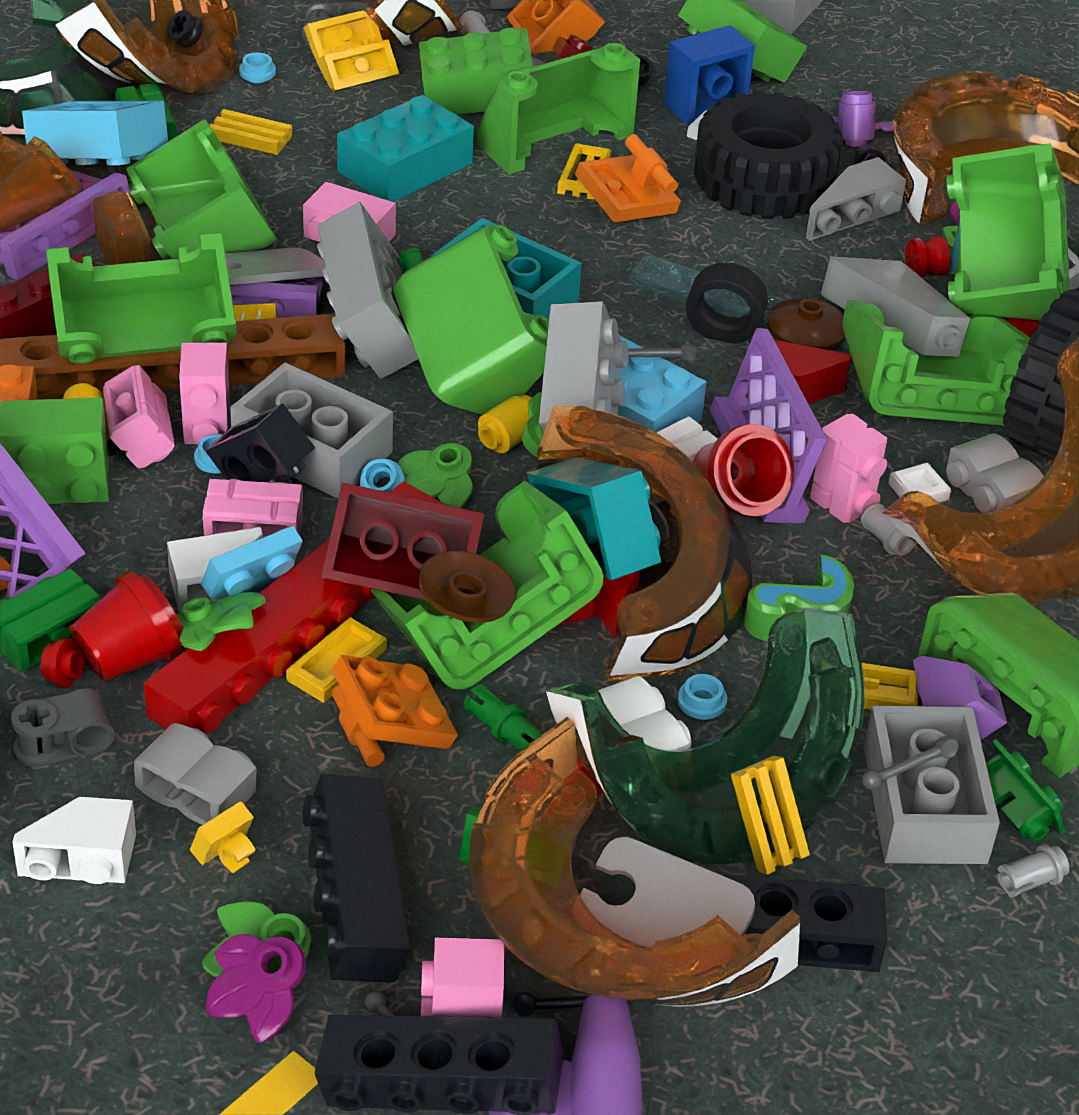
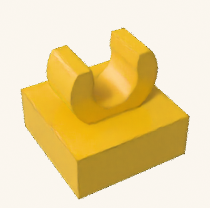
[190,801,255,873]

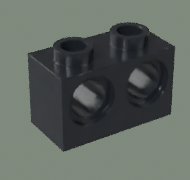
[205,403,315,483]

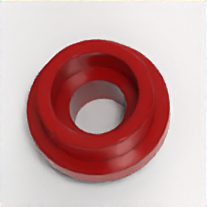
[41,638,85,688]

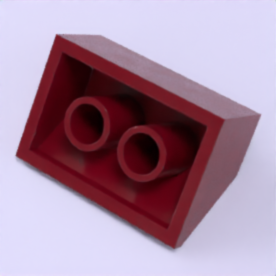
[0,253,98,339]
[321,482,484,600]

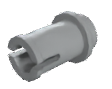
[459,11,491,36]
[861,503,916,556]
[997,844,1069,898]

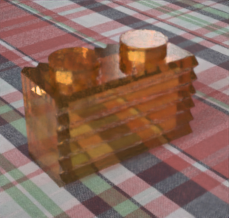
[93,192,152,265]

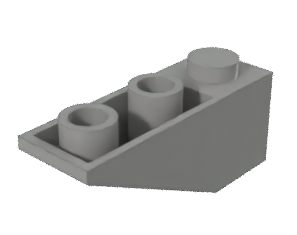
[806,157,906,241]

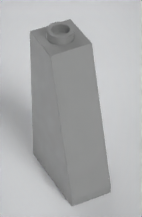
[821,256,970,357]

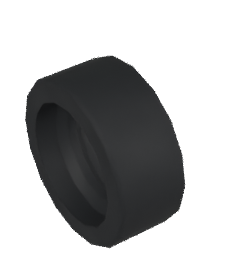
[685,263,768,344]

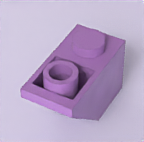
[913,655,1007,740]

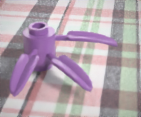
[832,91,919,147]

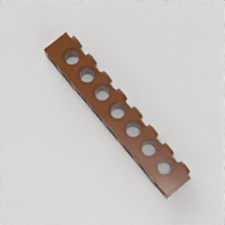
[0,314,345,400]

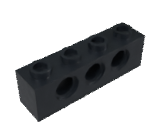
[717,873,887,972]
[314,1015,564,1115]

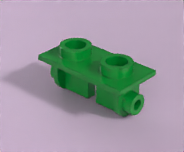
[985,739,1065,842]

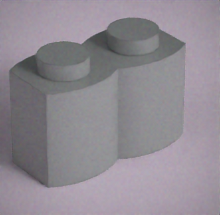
[946,433,1047,522]
[134,723,256,825]

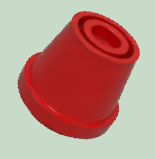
[692,424,794,516]
[69,571,183,683]

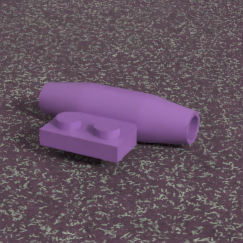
[489,992,642,1115]

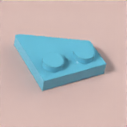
[201,526,303,599]

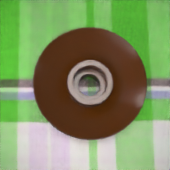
[767,298,846,350]
[419,551,516,623]

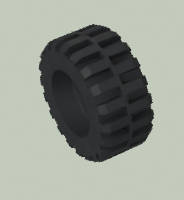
[694,91,843,219]
[1003,288,1079,464]

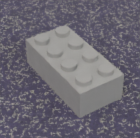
[317,201,418,378]

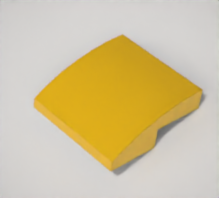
[303,8,400,91]

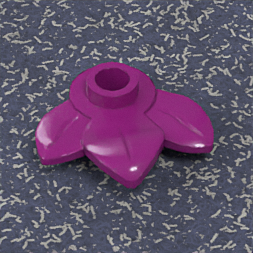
[206,934,306,1043]

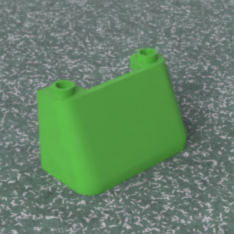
[477,43,640,174]
[126,119,278,260]
[946,143,1070,321]
[393,224,549,415]
[46,233,236,364]
[842,300,1030,426]
[370,481,603,690]
[918,592,1079,778]

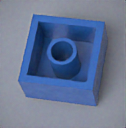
[664,25,755,125]

